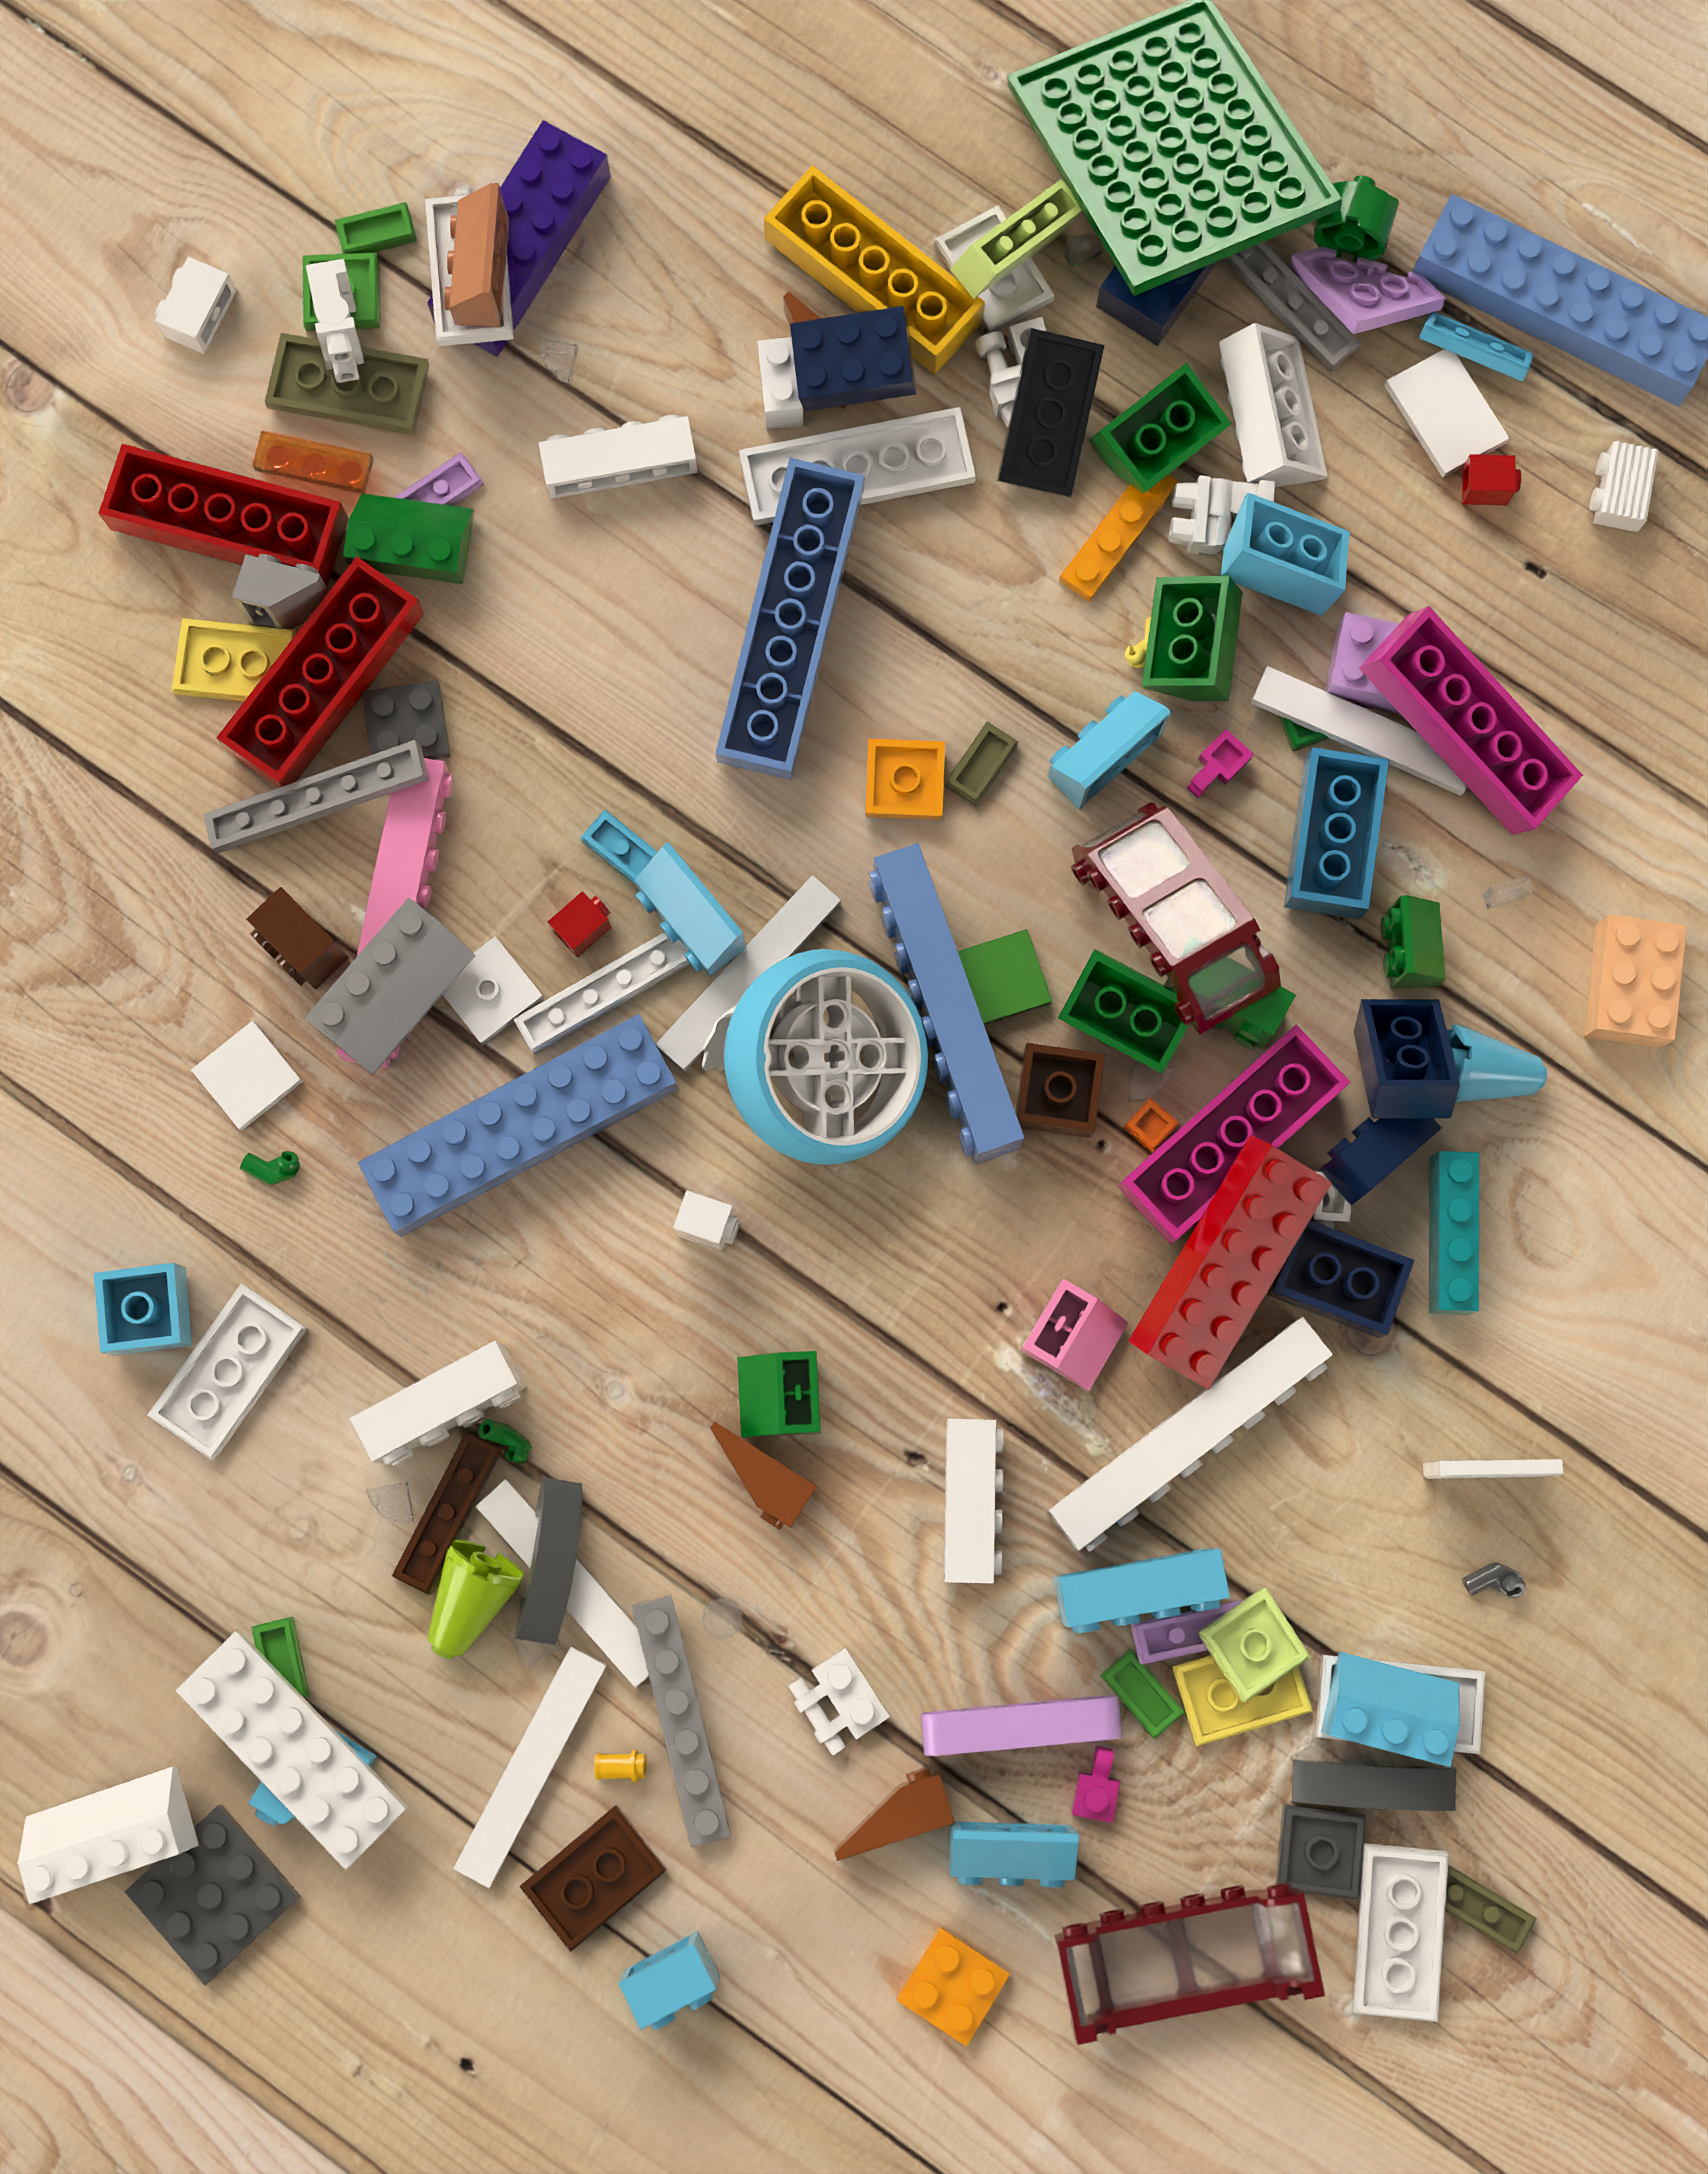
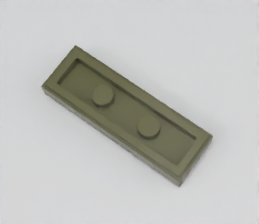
[1445,1865,1537,1955]

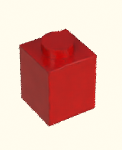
[1461,454,1521,506]
[547,891,612,958]

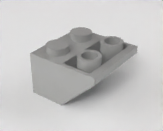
[232,554,329,629]

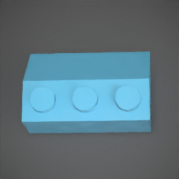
[1221,492,1350,616]
[1048,691,1171,809]
[634,842,746,977]
[1321,1651,1459,1767]
[949,1821,1079,1887]

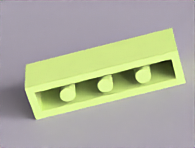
[950,179,1083,299]

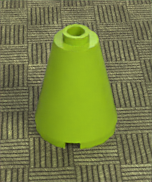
[427,1540,524,1659]

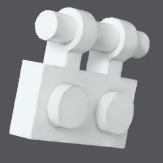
[788,1647,890,1756]

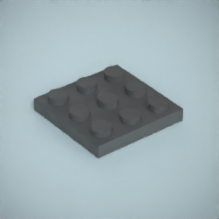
[125,1804,301,1985]

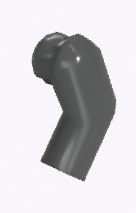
[1462,1563,1526,1598]

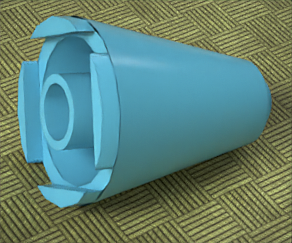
[1446,1024,1547,1103]

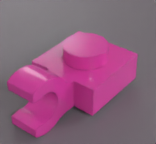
[1187,729,1254,798]
[1071,1746,1120,1823]

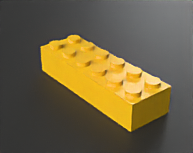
[764,165,985,375]

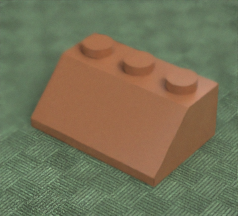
[444,183,509,327]

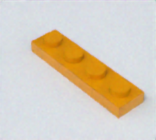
[1059,474,1179,602]

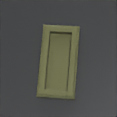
[944,721,1019,807]

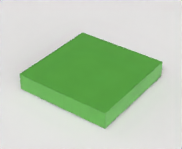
[303,253,380,331]
[958,929,1052,1025]

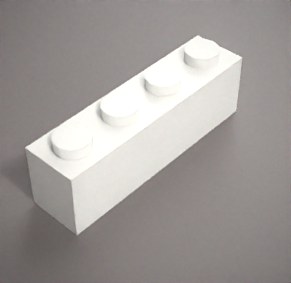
[538,415,698,499]
[944,1419,1003,1583]

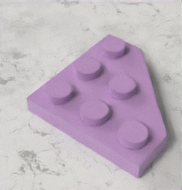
[1289,247,1445,334]

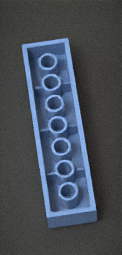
[1412,194,1708,407]
[715,457,865,780]
[868,843,1024,1164]
[357,1014,679,1237]

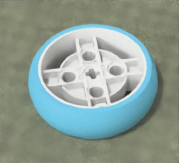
[724,949,928,1165]

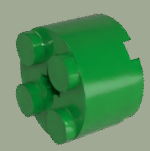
[1313,175,1399,261]

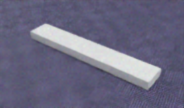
[1251,666,1467,796]
[656,875,841,1072]
[513,933,690,1054]
[476,1479,649,1688]
[453,1646,607,1888]

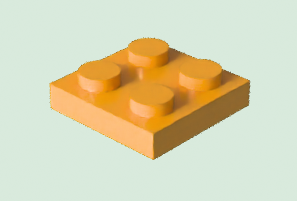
[865,738,945,820]
[896,1926,1010,2047]

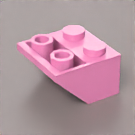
[1020,1278,1129,1391]

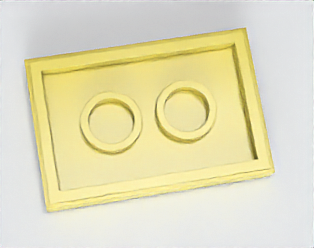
[172,618,297,701]
[1171,1654,1313,1746]

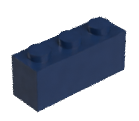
[1320,1117,1442,1205]

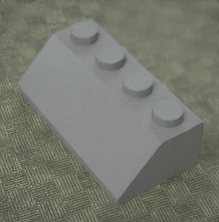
[305,897,475,1075]

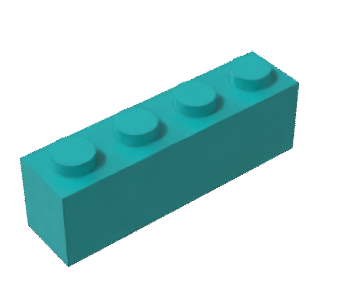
[1429,1151,1479,1315]

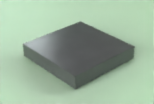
[1275,1804,1366,1900]

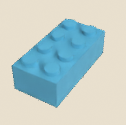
[1053,1548,1230,1634]

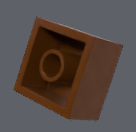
[246,887,349,990]
[1015,1043,1105,1138]

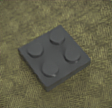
[362,680,451,760]

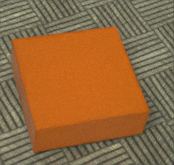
[1123,1097,1179,1153]

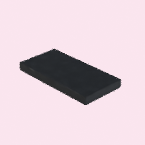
[997,328,1105,497]

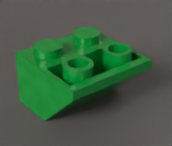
[1380,895,1446,989]
[737,1351,821,1438]

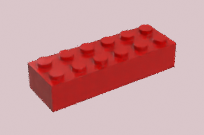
[98,444,349,586]
[216,556,424,788]
[1128,1135,1332,1390]

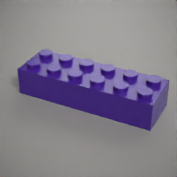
[427,120,611,357]

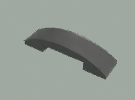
[515,1477,582,1645]
[1291,1760,1456,1811]

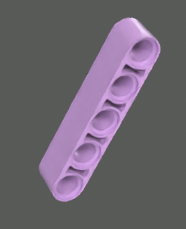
[920,1695,1123,1756]

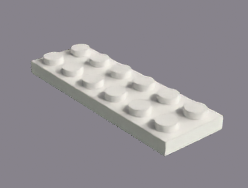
[739,407,976,526]
[176,1630,408,1870]

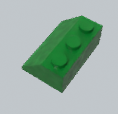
[1089,362,1232,494]
[343,493,474,584]
[1142,575,1243,701]
[1058,949,1200,1074]

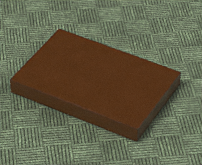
[519,1805,667,1952]

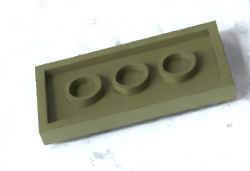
[264,333,430,435]

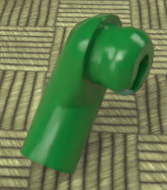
[240,1151,300,1185]
[479,1419,532,1464]

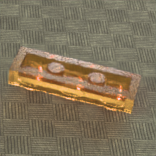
[252,430,374,494]

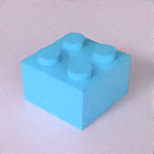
[94,1263,192,1356]
[618,1931,720,2030]

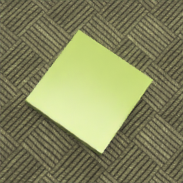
[1197,1587,1311,1702]

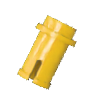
[594,1750,647,1783]

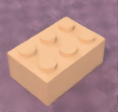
[1584,914,1687,1048]

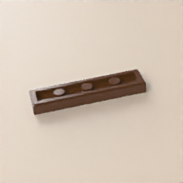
[392,1431,503,1594]

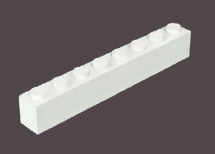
[1047,1316,1333,1552]

